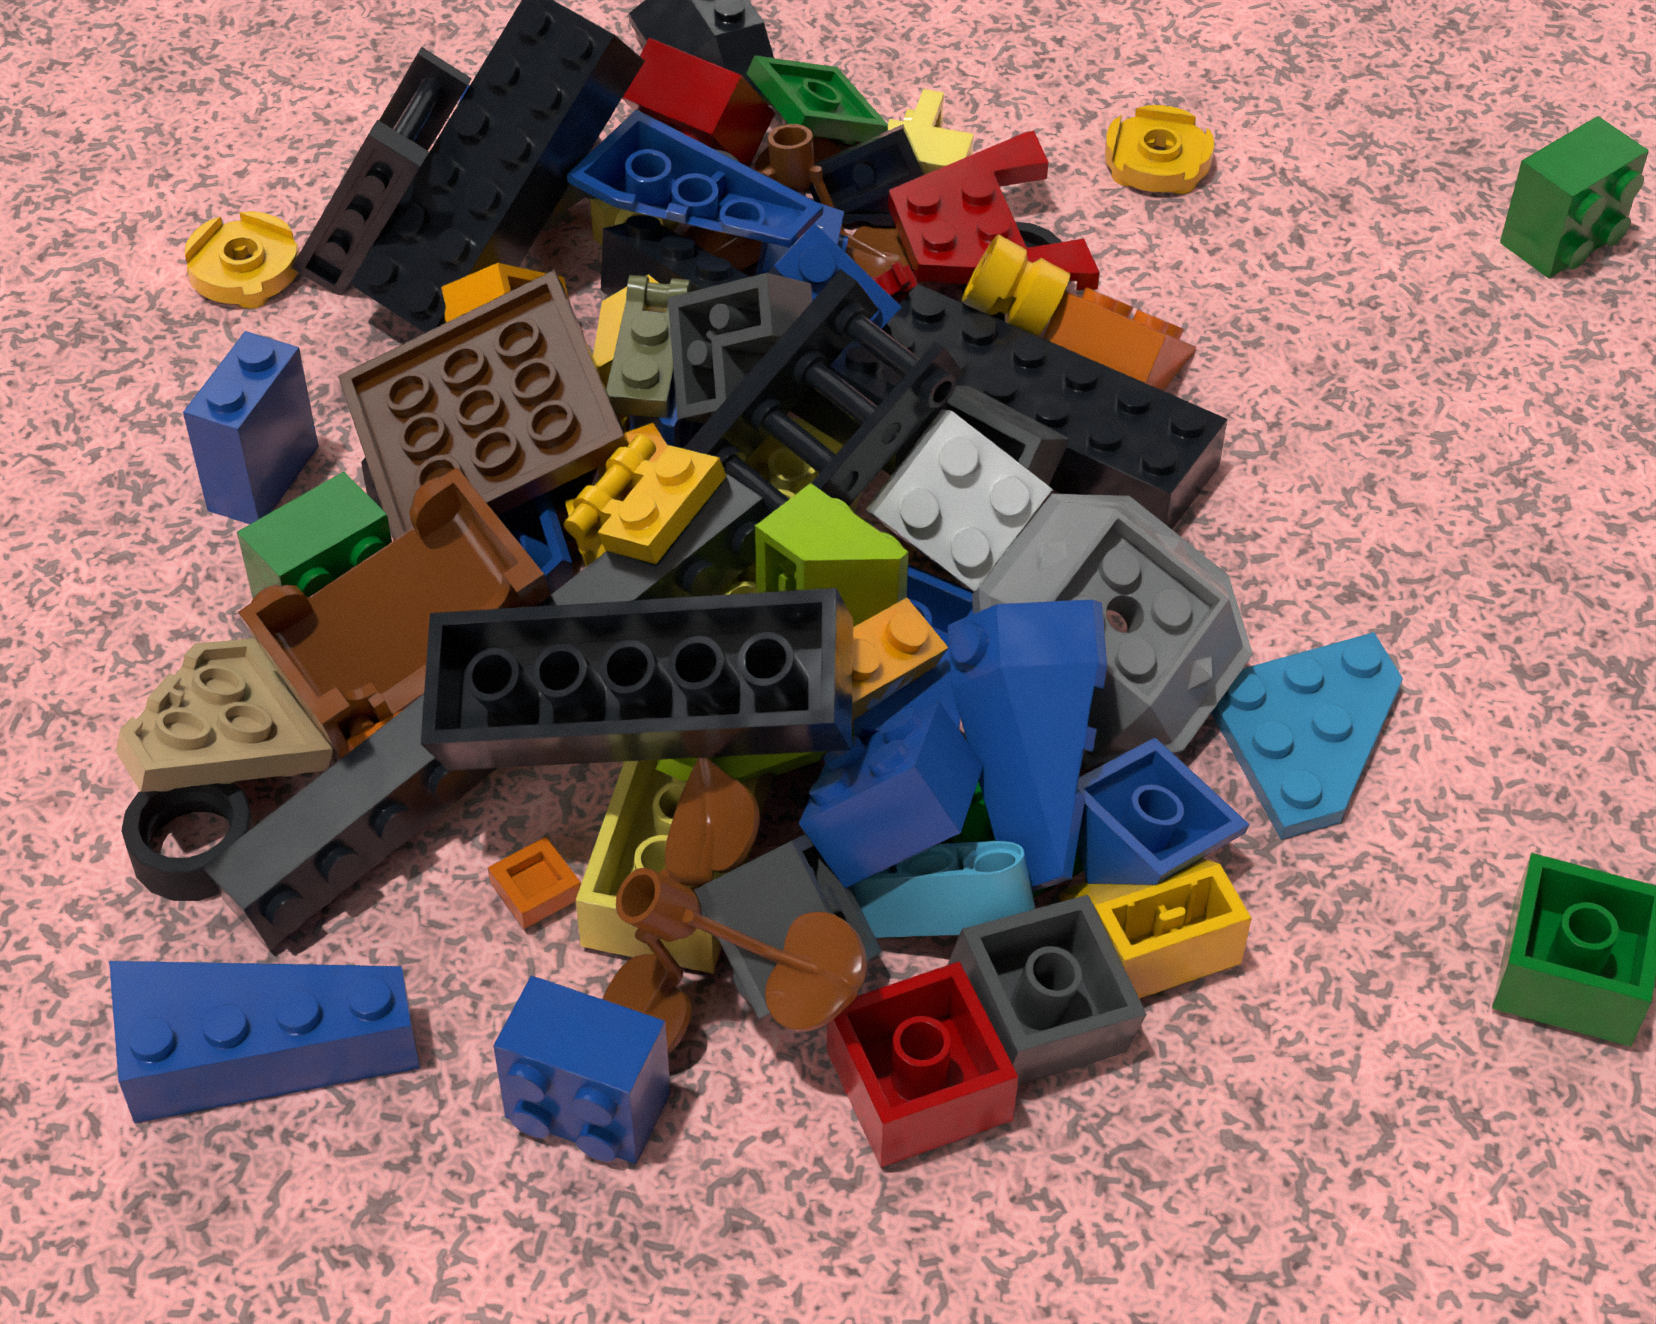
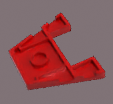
[888,131,1100,290]

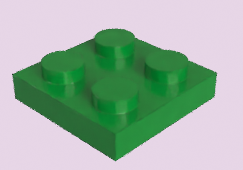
[746,56,888,145]

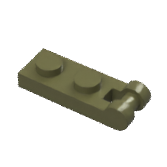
[606,275,691,418]

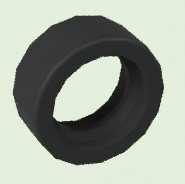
[121,783,255,901]

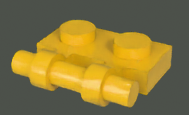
[564,434,727,564]

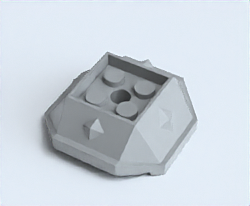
[972,494,1253,770]

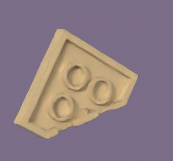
[116,638,333,792]

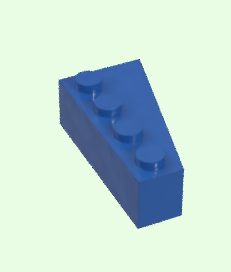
[109,961,420,1123]

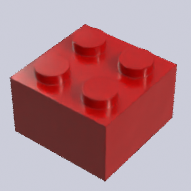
[622,38,775,167]
[827,961,1019,1168]

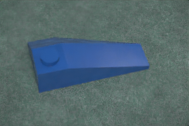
[567,109,823,248]
[948,600,1107,892]

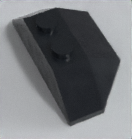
[629,0,774,106]

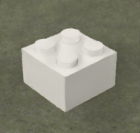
[865,410,1052,592]

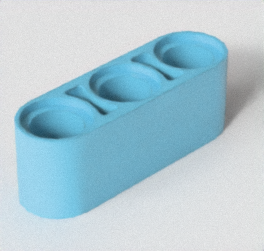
[849,841,1036,938]

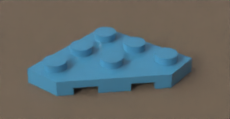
[1211,632,1403,840]

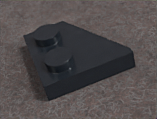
[809,124,926,226]

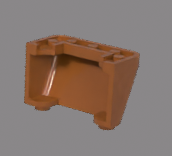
[238,467,551,759]

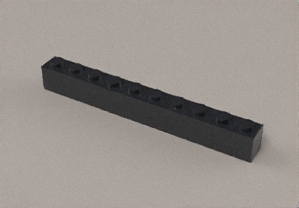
[202,473,769,950]

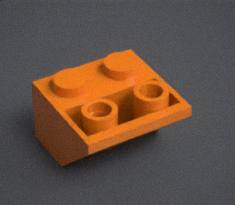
[1043,287,1196,391]

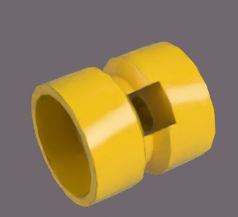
[962,234,1070,336]

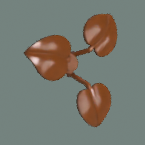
[681,124,914,277]
[602,757,867,1055]

